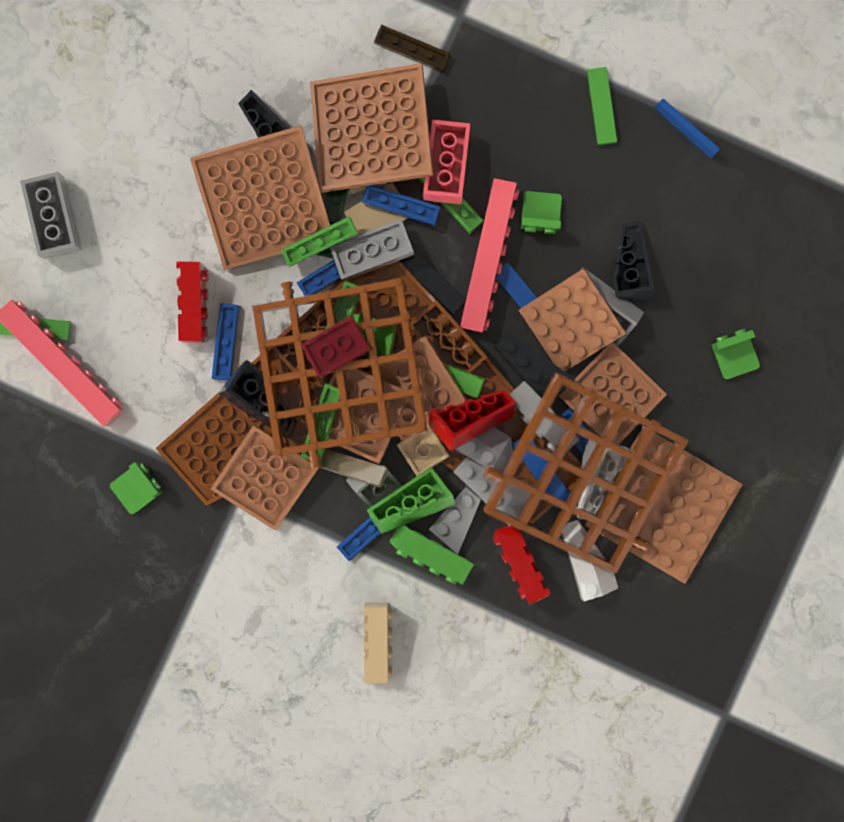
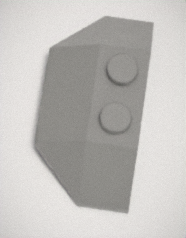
[456,427,514,473]

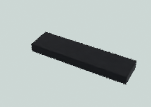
[399,250,466,315]

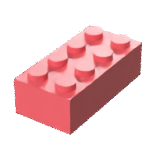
[423,120,470,205]

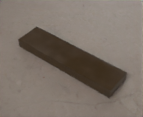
[374,24,451,72]

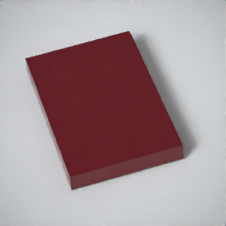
[300,315,371,379]

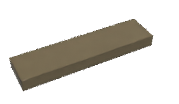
[319,449,389,487]

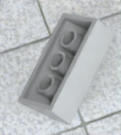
[580,267,644,347]

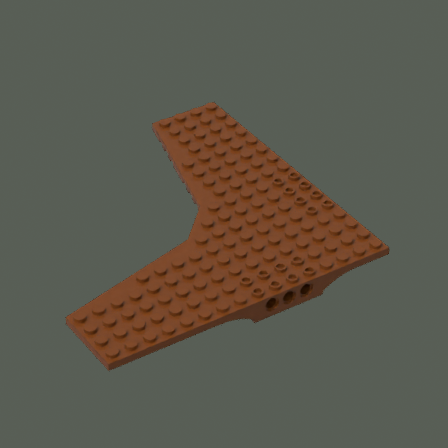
[156,261,582,524]

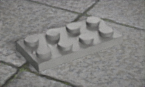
[330,219,415,282]

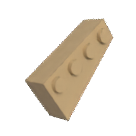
[364,603,392,683]

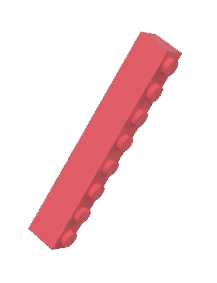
[460,178,520,334]
[0,300,123,426]

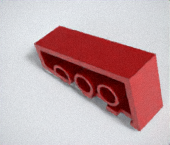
[176,261,209,343]
[428,390,516,451]
[492,524,551,604]

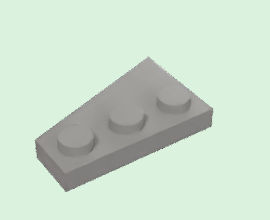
[429,486,481,554]

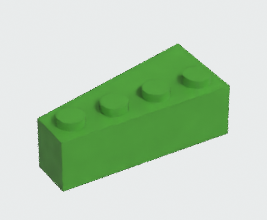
[367,467,456,534]
[389,525,474,585]

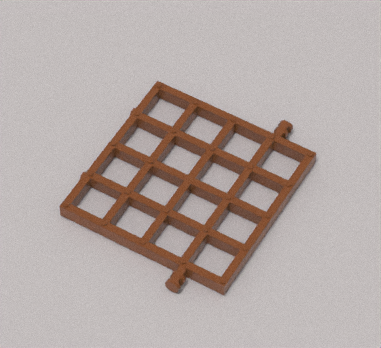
[252,278,428,469]
[483,373,689,574]

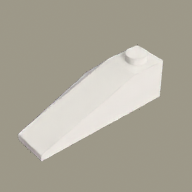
[577,440,630,519]
[562,520,618,601]

